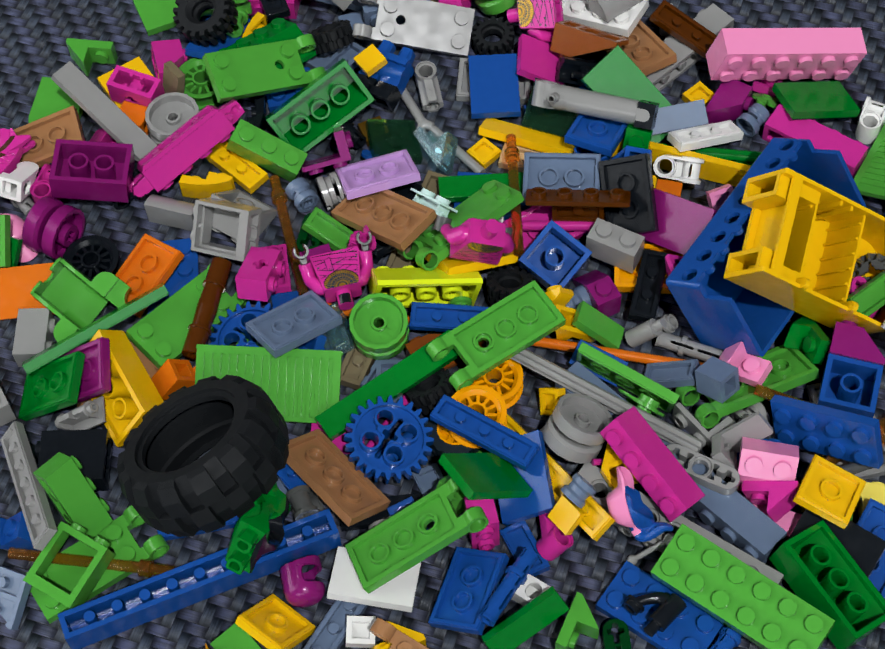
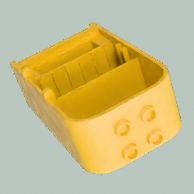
[723,168,885,334]

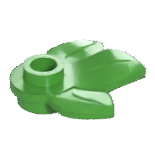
[618,388,665,418]

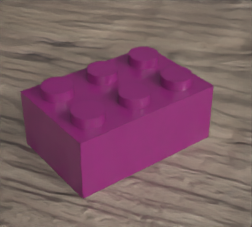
[49,139,135,203]

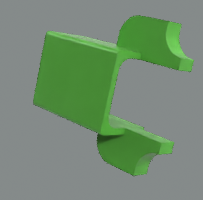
[30,257,132,348]

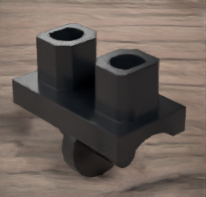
[555,56,598,87]

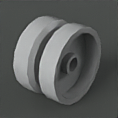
[145,92,199,145]
[542,393,613,464]

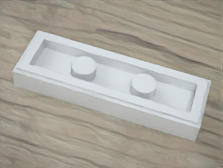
[667,120,744,152]

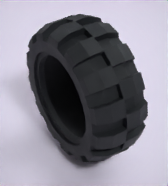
[117,375,289,537]

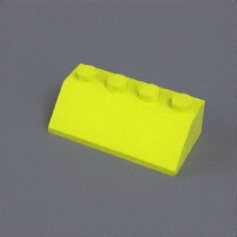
[368,265,483,308]

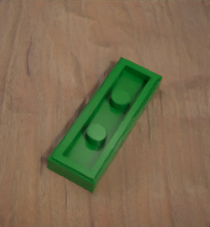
[481,586,570,649]

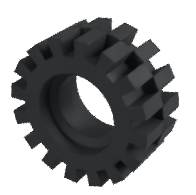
[471,16,514,55]
[309,20,355,54]
[486,266,533,306]
[406,368,456,415]

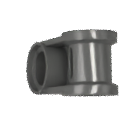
[285,485,325,521]

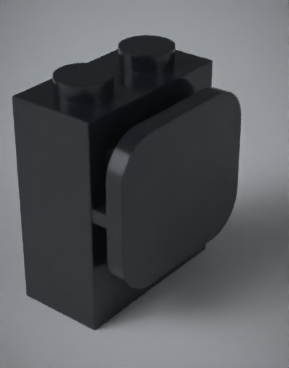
[36,429,113,491]

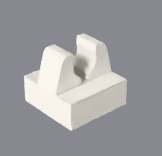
[346,616,376,648]

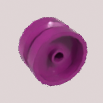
[22,196,85,260]

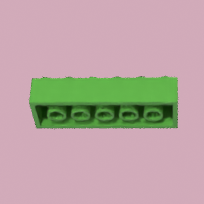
[651,524,835,649]

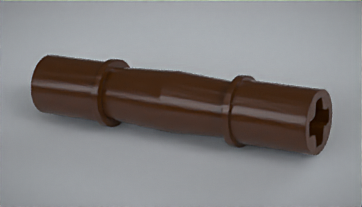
[181,257,232,360]

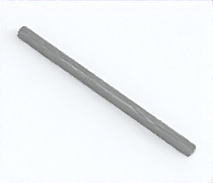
[486,341,703,453]

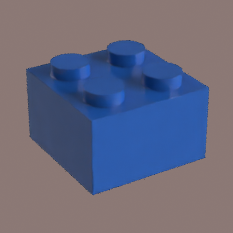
[517,220,592,289]
[817,353,884,418]

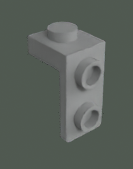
[672,402,736,454]
[710,412,773,470]

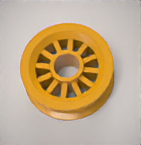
[472,359,523,409]
[448,385,507,449]

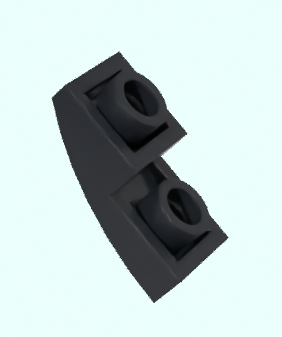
[247,96,267,131]

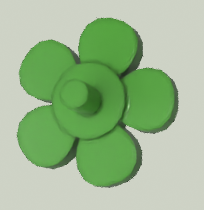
[752,93,780,108]

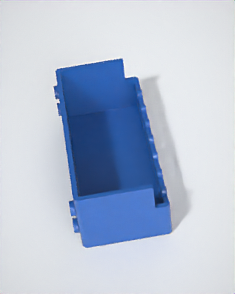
[665,137,867,357]

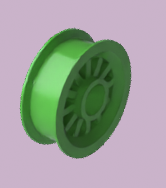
[179,57,223,110]

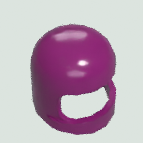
[279,555,325,608]

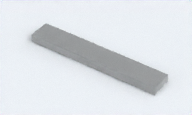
[51,61,157,162]
[0,421,58,551]

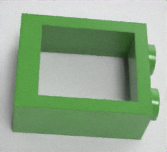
[23,521,115,609]

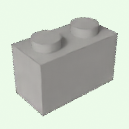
[586,218,645,274]
[12,308,58,367]

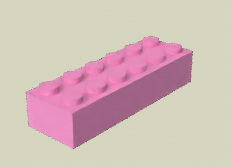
[706,28,867,82]

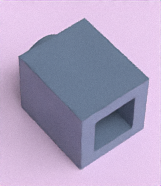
[695,356,740,404]

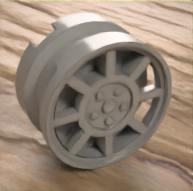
[316,171,345,211]

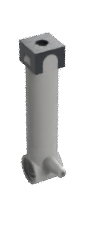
[531,79,660,130]

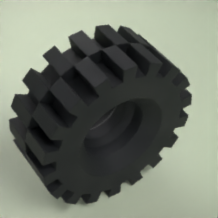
[173,0,238,47]

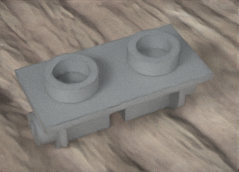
[55,396,106,430]

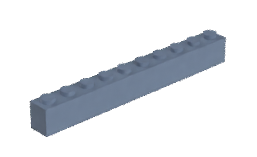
[555,361,787,563]

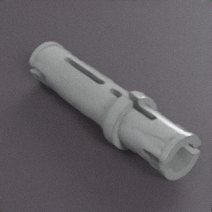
[655,330,723,362]

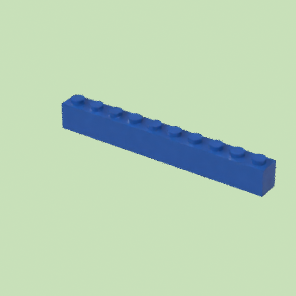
[57,508,342,649]

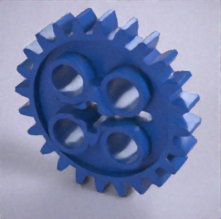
[208,301,295,349]
[344,395,434,484]

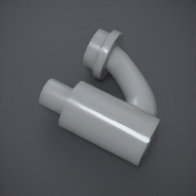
[625,314,678,348]

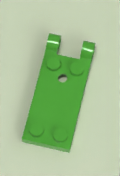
[202,34,325,103]
[396,180,524,271]
[126,257,252,369]
[426,280,566,392]
[675,345,819,429]
[345,478,489,594]
[25,505,170,624]

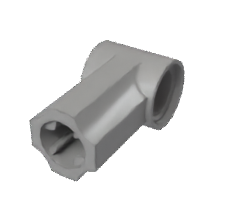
[415,61,444,113]

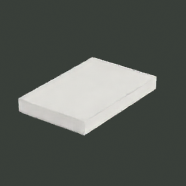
[327,546,421,613]

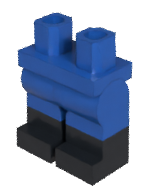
[357,40,416,111]

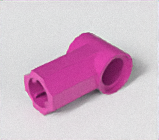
[536,501,574,561]

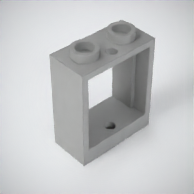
[190,197,262,262]

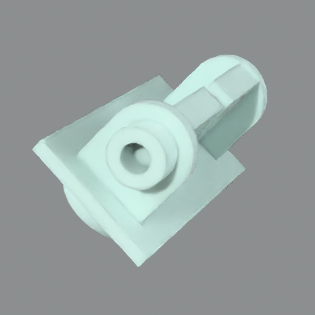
[410,188,458,222]

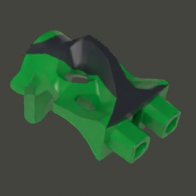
[225,483,291,575]

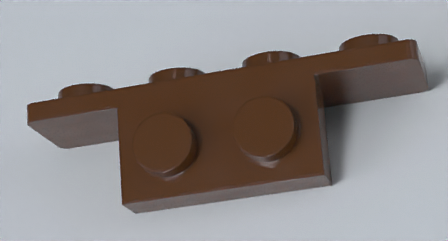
[525,187,631,222]

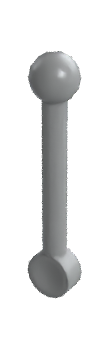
[627,532,675,565]

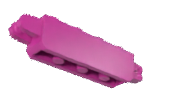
[130,99,245,198]

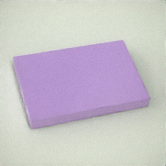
[335,149,421,200]

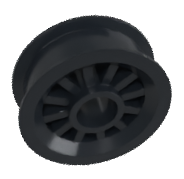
[63,235,122,280]

